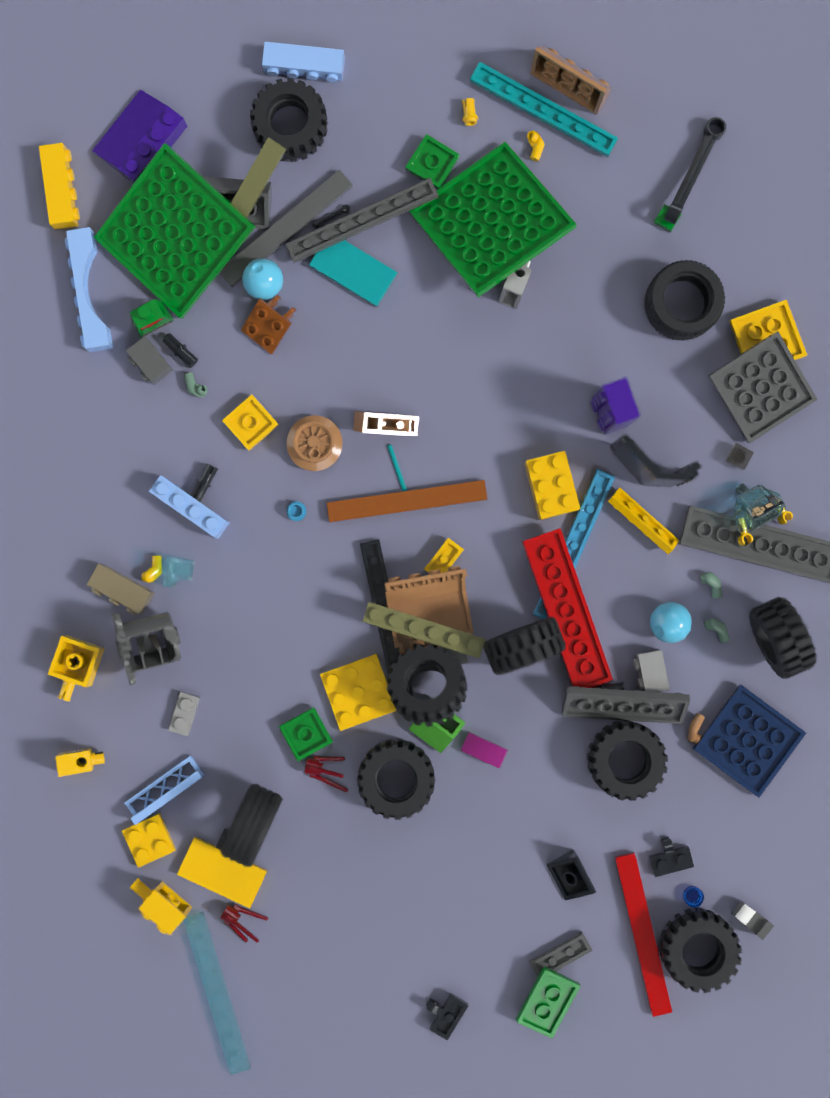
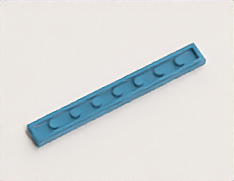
[532,469,615,619]

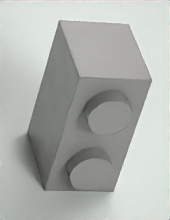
[633,649,670,692]

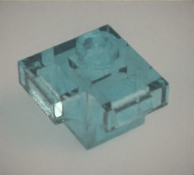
[163,556,195,588]

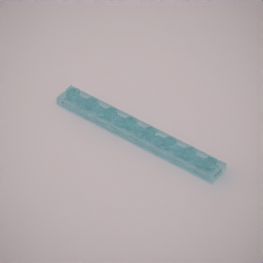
[183,911,251,1075]

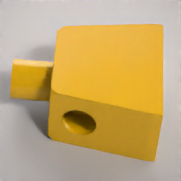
[56,748,105,777]

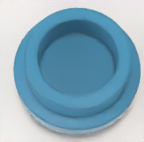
[286,501,307,521]

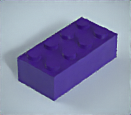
[590,377,641,435]

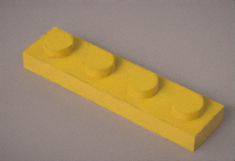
[608,487,679,554]

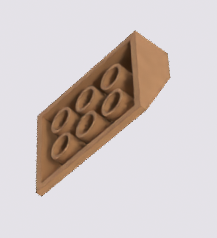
[530,46,612,115]

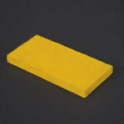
[177,837,268,909]

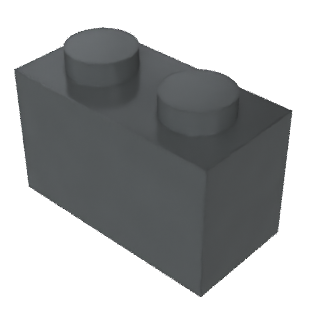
[126,336,173,385]

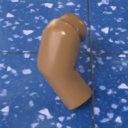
[687,713,705,744]

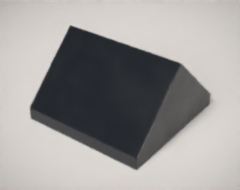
[547,850,596,901]

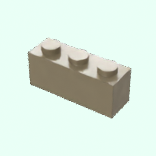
[87,563,155,615]

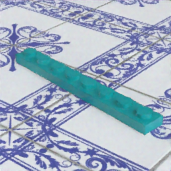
[470,62,618,157]

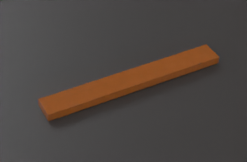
[327,480,488,523]

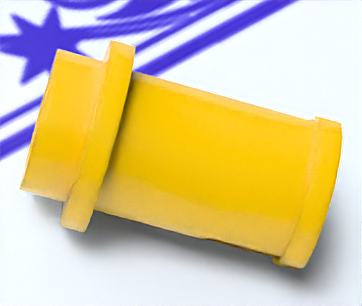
[462,98,478,126]

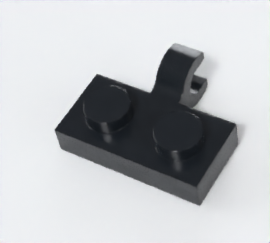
[649,836,694,877]
[426,993,469,1041]

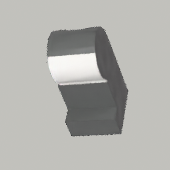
[731,901,774,940]

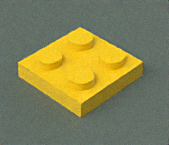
[222,394,279,451]
[122,813,176,868]

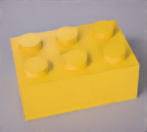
[524,451,580,520]

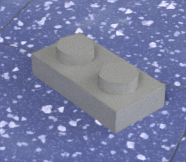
[168,691,200,736]

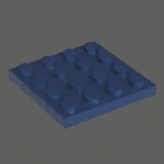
[693,684,806,798]

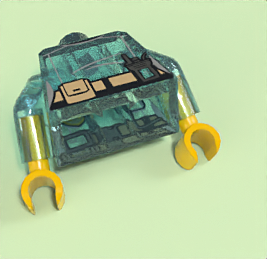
[734,483,793,546]

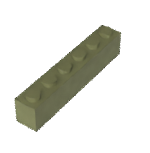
[362,602,485,658]

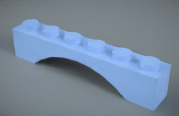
[65,227,113,352]

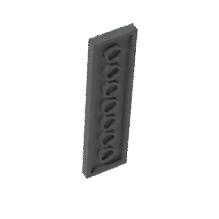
[679,505,830,583]

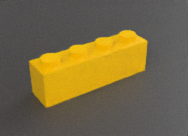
[39,143,80,230]

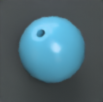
[242,258,284,300]
[650,602,692,643]

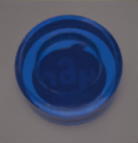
[683,886,704,907]

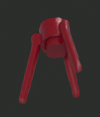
[304,755,348,792]
[220,904,268,943]

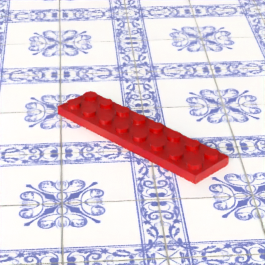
[521,528,613,688]

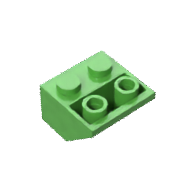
[409,697,465,753]

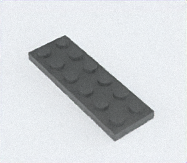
[562,686,690,724]

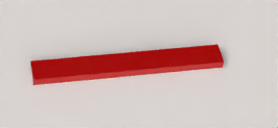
[615,852,672,1017]

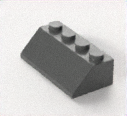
[202,176,272,229]

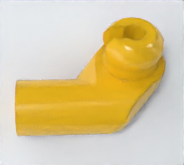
[527,130,545,162]
[141,556,162,583]

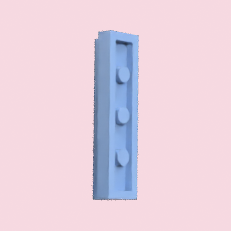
[125,756,205,825]

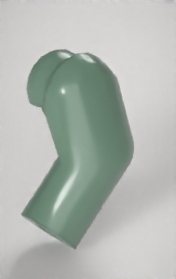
[700,572,722,598]
[704,618,730,643]

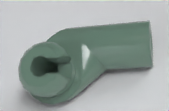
[183,372,208,398]

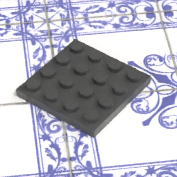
[708,332,817,443]

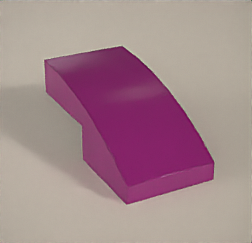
[461,732,508,768]

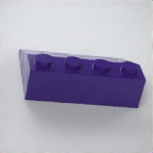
[92,89,188,184]

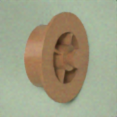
[287,415,343,471]

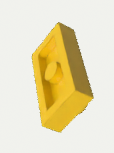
[424,538,464,573]

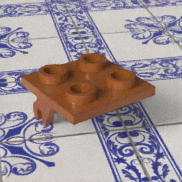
[241,295,296,355]

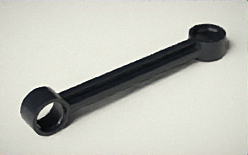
[664,117,726,224]

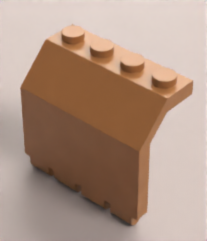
[384,566,474,655]

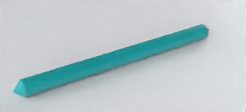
[387,443,407,492]

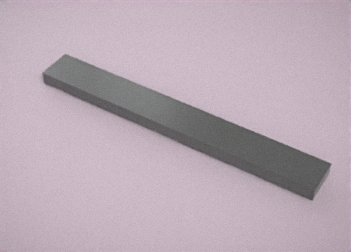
[219,170,353,287]
[285,178,439,263]

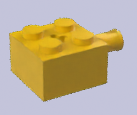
[48,635,105,701]
[129,878,192,936]

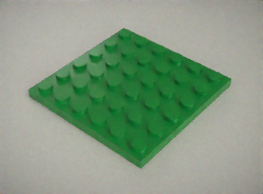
[409,142,577,298]
[94,143,256,319]

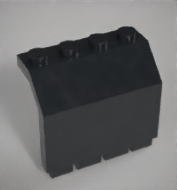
[610,434,702,487]

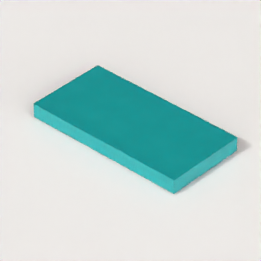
[309,240,398,307]

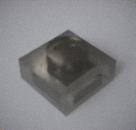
[726,443,754,470]

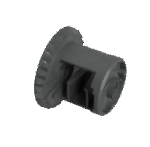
[112,612,181,685]

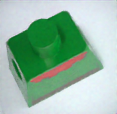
[130,299,174,338]

